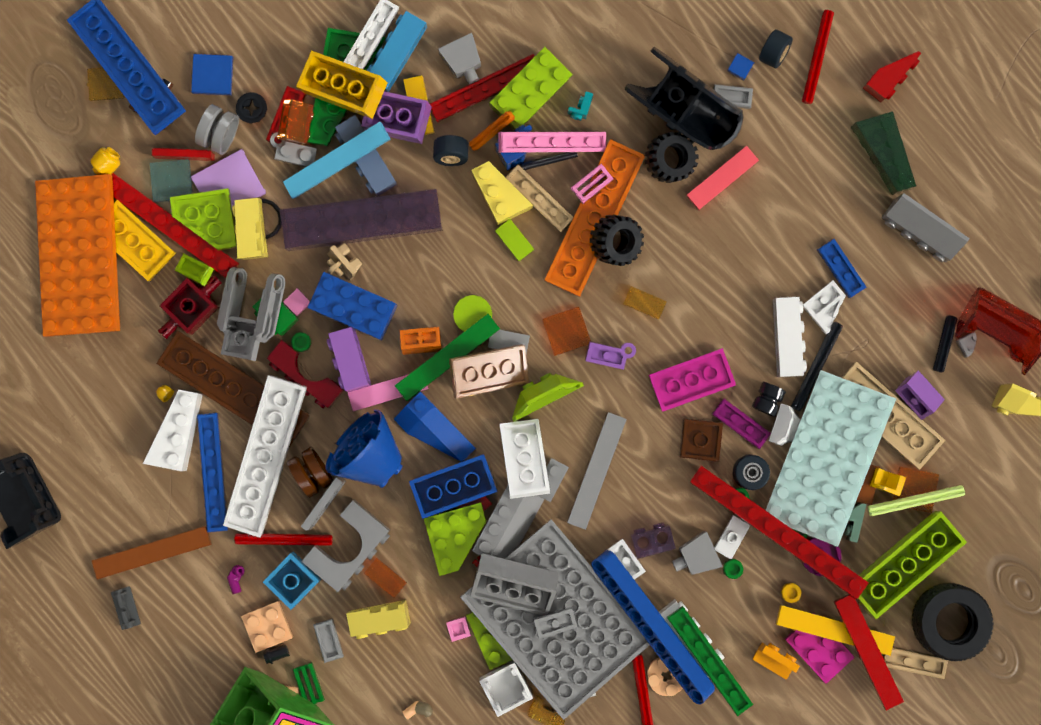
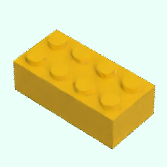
[296,50,388,119]

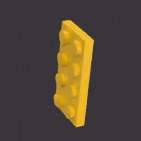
[114,200,176,282]

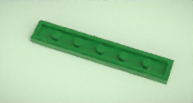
[395,314,500,401]
[667,606,754,716]

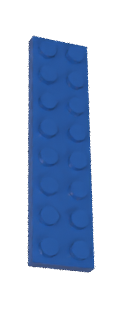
[67,0,186,135]

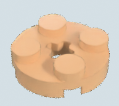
[647,658,683,696]

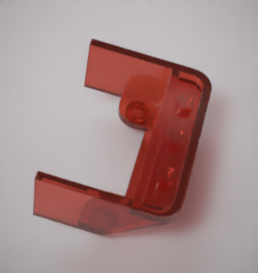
[955,287,1041,375]

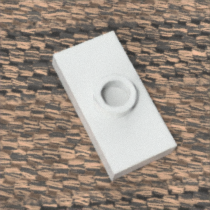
[714,515,750,559]

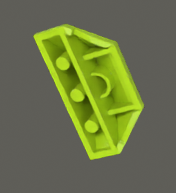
[512,373,584,422]

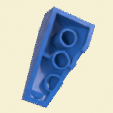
[394,392,476,462]

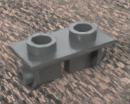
[111,586,141,630]

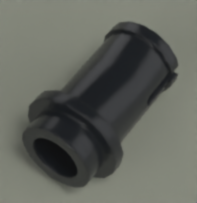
[263,644,290,664]

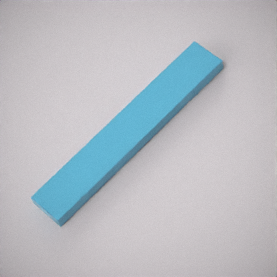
[283,122,391,199]

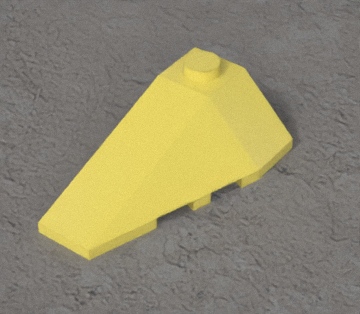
[992,384,1041,416]

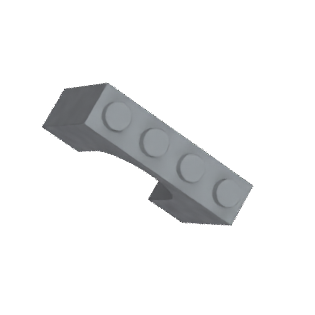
[301,499,390,592]

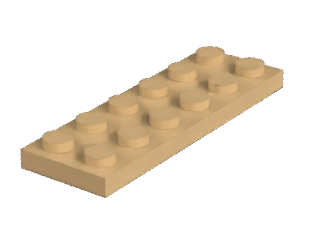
[841,362,946,470]

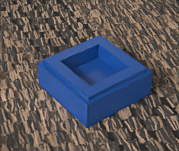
[727,53,754,81]

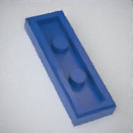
[817,239,866,298]

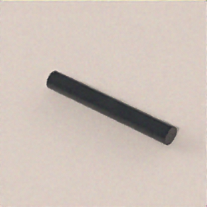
[519,152,578,170]

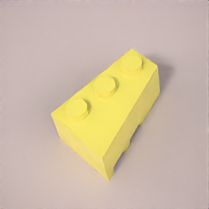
[471,161,533,225]
[232,198,268,260]
[346,600,411,639]

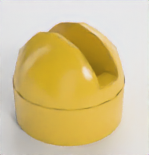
[156,385,174,402]

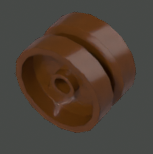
[287,447,333,498]

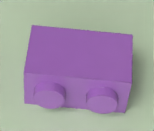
[895,370,945,420]

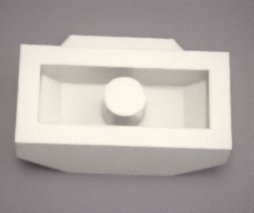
[769,404,801,446]
[607,539,646,580]

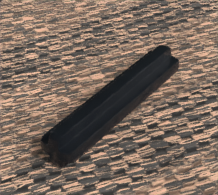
[933,315,958,373]

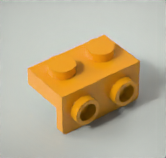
[753,642,800,679]

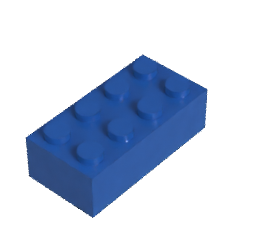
[308,272,398,341]
[409,454,498,519]

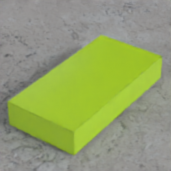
[495,219,534,262]
[175,253,214,286]

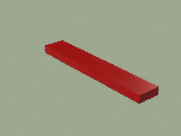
[430,54,535,123]
[833,594,904,711]

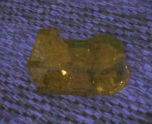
[527,695,565,725]

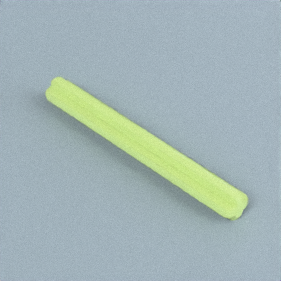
[868,485,965,516]

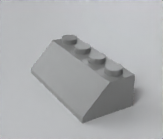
[882,193,970,262]
[472,485,544,559]
[470,553,559,615]

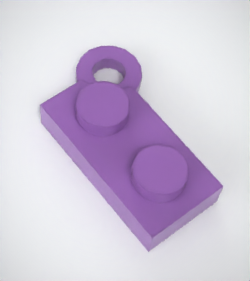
[585,341,636,370]

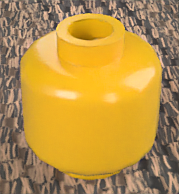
[91,147,120,175]

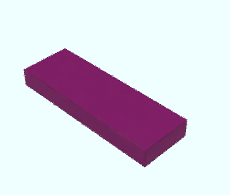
[712,398,771,449]

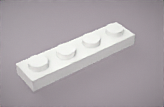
[344,0,399,70]

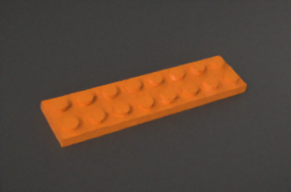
[544,139,645,297]

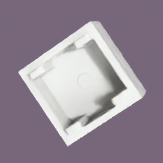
[479,660,533,717]

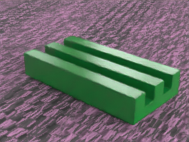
[293,662,325,704]

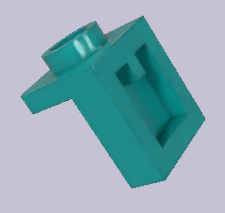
[567,91,593,121]

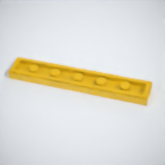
[775,605,895,656]

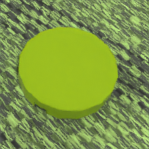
[453,295,492,332]

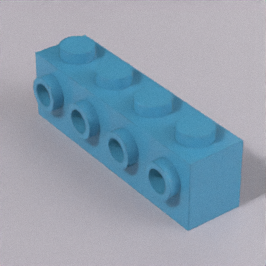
[367,11,427,92]

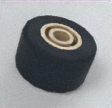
[759,29,793,68]
[433,135,469,166]

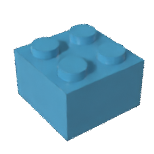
[263,552,321,610]

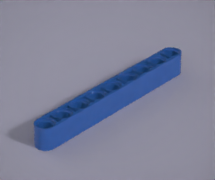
[591,550,715,705]

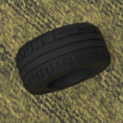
[912,583,994,662]

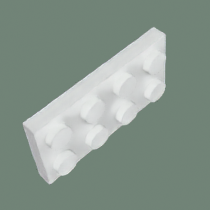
[500,419,550,499]

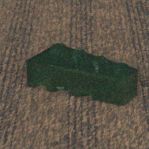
[851,111,916,195]

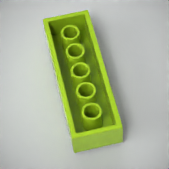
[856,511,967,619]

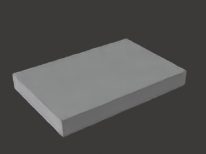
[301,477,346,531]

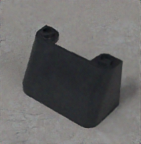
[0,453,61,549]

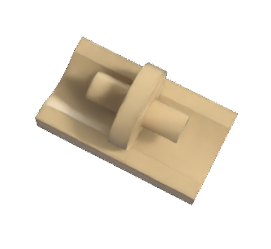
[327,243,362,281]

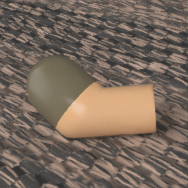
[402,701,433,719]

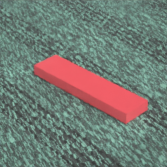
[686,146,759,211]

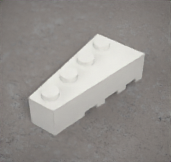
[143,390,203,471]

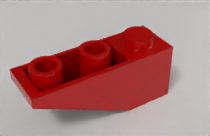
[863,51,921,103]

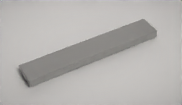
[567,412,627,530]

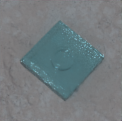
[150,159,193,203]

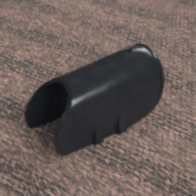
[625,47,744,150]

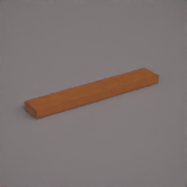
[92,526,212,580]

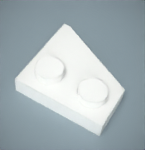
[803,280,846,335]

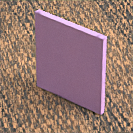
[191,149,266,206]

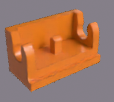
[400,327,442,355]

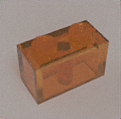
[277,99,314,144]

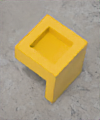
[870,468,906,496]

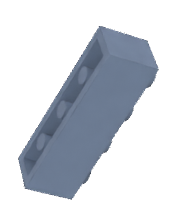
[335,115,397,197]

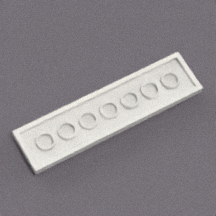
[223,375,307,538]

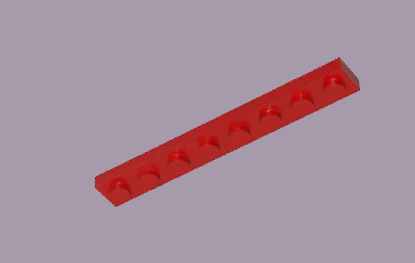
[112,173,239,278]

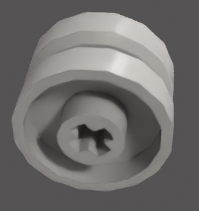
[195,104,239,155]

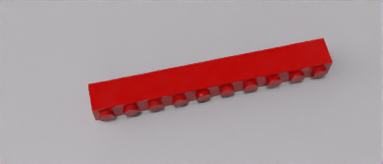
[690,466,869,599]

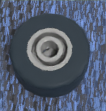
[733,455,770,490]

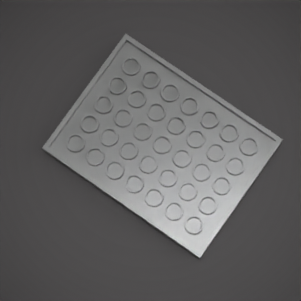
[460,519,650,720]

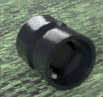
[751,381,786,417]

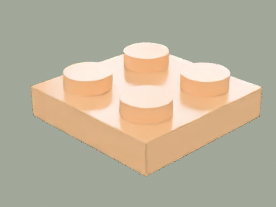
[241,601,293,653]

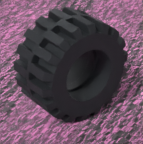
[645,132,699,183]
[590,215,644,266]

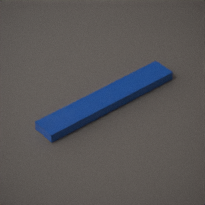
[197,413,228,532]

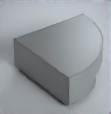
[956,331,977,358]

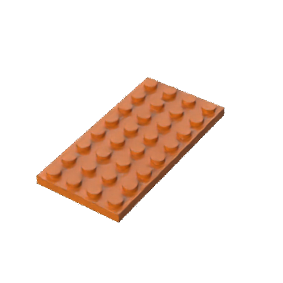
[35,174,120,337]

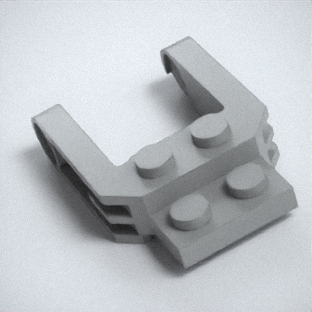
[217,267,285,361]

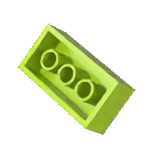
[489,47,573,130]

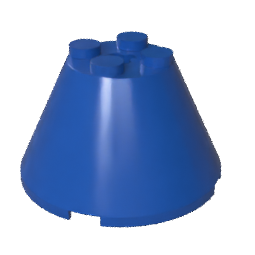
[326,409,403,488]

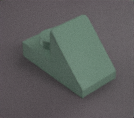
[844,503,867,543]

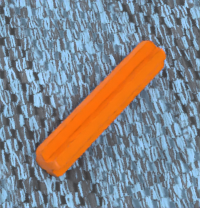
[469,111,515,151]

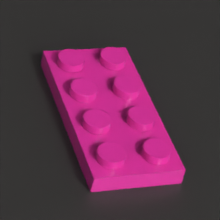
[648,348,736,412]

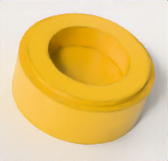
[781,583,801,603]

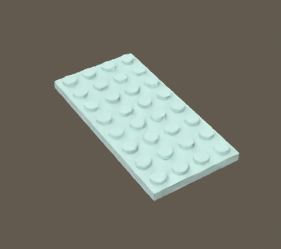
[766,370,896,547]

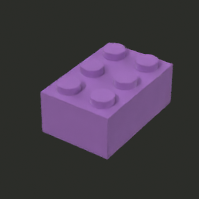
[361,91,432,144]
[327,327,372,392]

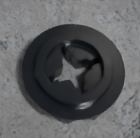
[236,92,268,124]

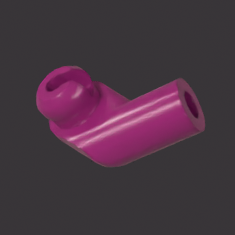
[227,565,245,595]

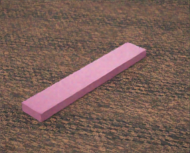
[498,132,606,153]

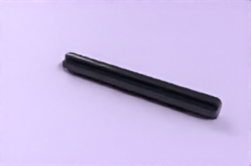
[791,322,843,411]

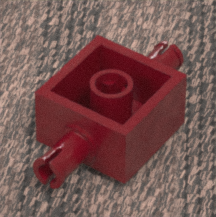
[158,274,222,339]

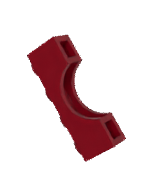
[267,340,345,409]

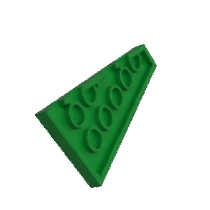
[308,28,386,147]

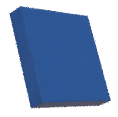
[191,54,233,96]

